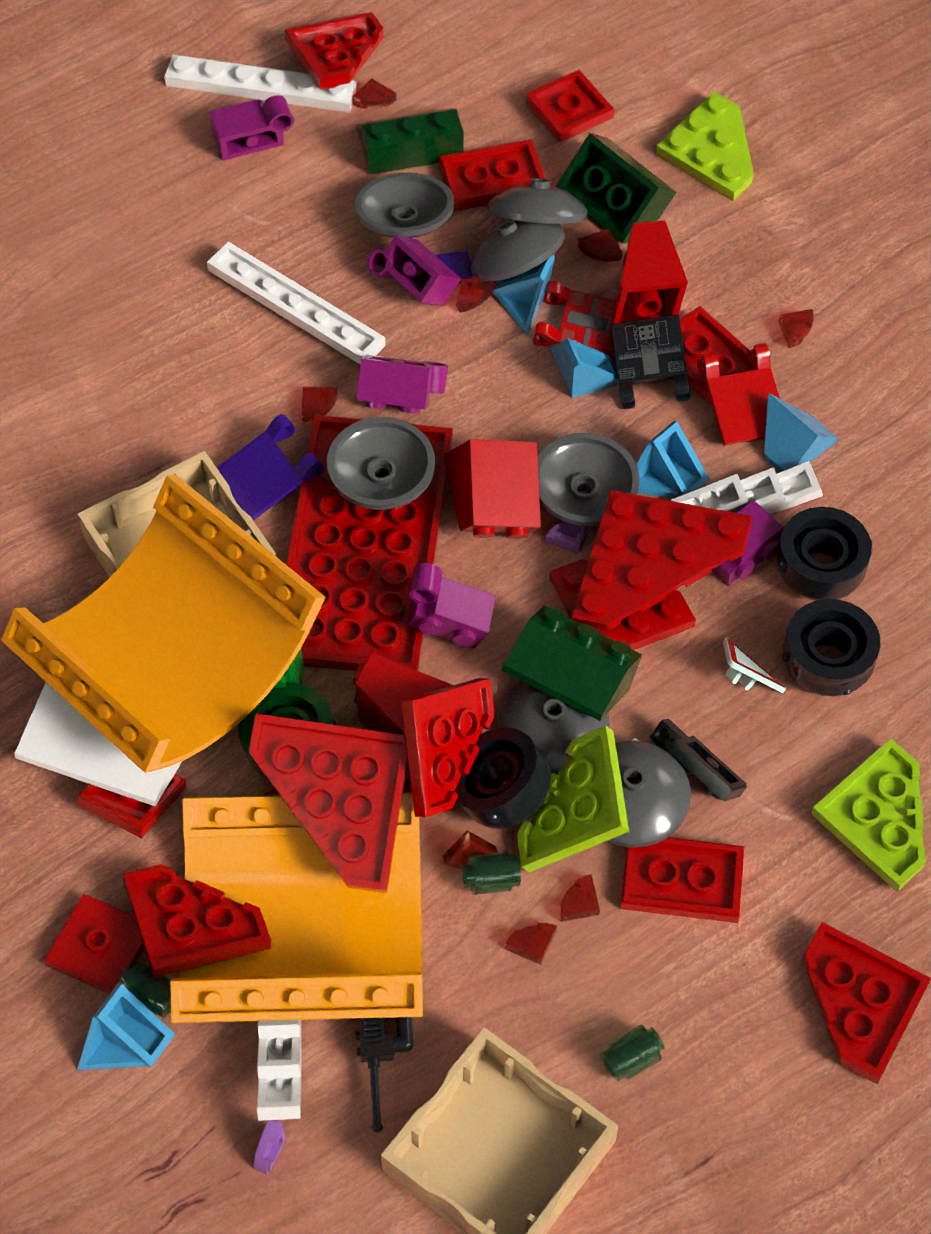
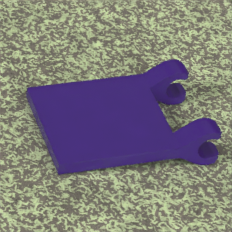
[217,414,324,521]

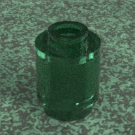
[462,852,521,895]
[118,962,171,1018]
[601,1024,664,1082]

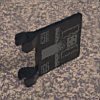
[611,314,690,410]

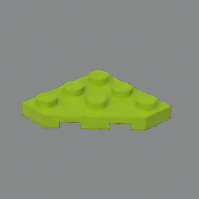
[656,91,754,201]
[517,725,629,873]
[811,738,926,892]

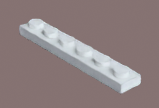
[165,55,356,113]
[207,241,385,364]

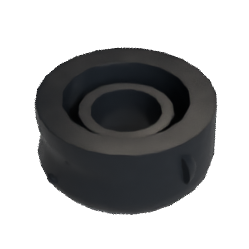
[777,507,872,601]
[782,599,881,697]
[455,727,551,829]

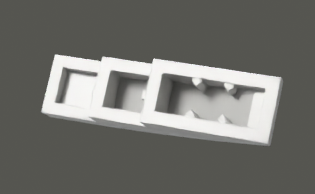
[671,461,823,514]
[257,1020,301,1121]

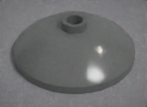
[355,173,454,238]
[488,178,588,224]
[470,219,565,281]
[327,417,435,510]
[538,433,640,526]
[497,682,610,775]
[607,741,691,847]

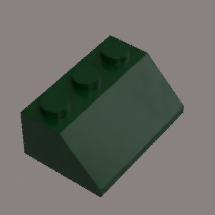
[357,108,464,175]
[555,133,676,243]
[501,605,642,721]

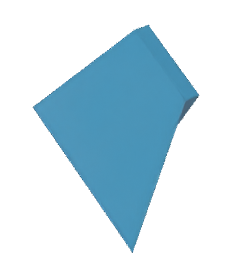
[490,255,555,335]
[549,338,619,398]
[763,393,838,472]
[636,421,709,498]
[77,983,175,1070]

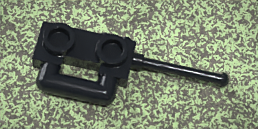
[356,1017,414,1133]

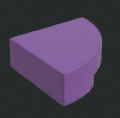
[545,522,592,554]
[254,1120,286,1174]

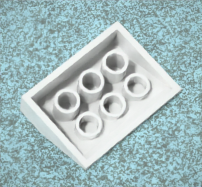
[15,682,182,806]

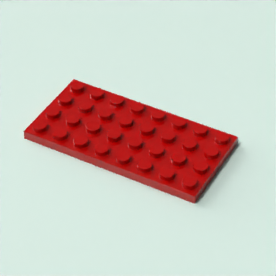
[286,415,453,671]

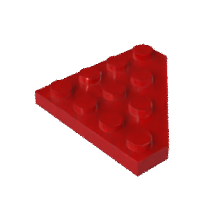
[571,490,753,631]
[249,714,408,893]

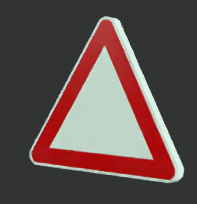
[723,637,786,693]

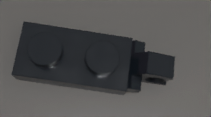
[649,718,747,801]

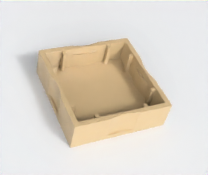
[77,451,276,577]
[381,1027,619,1234]

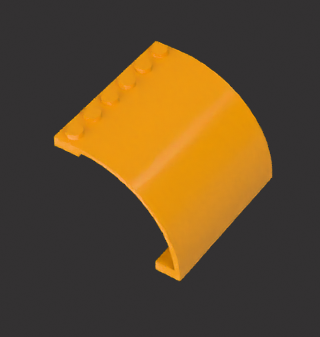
[1,475,326,773]
[171,792,423,1023]

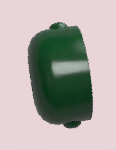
[238,683,336,778]

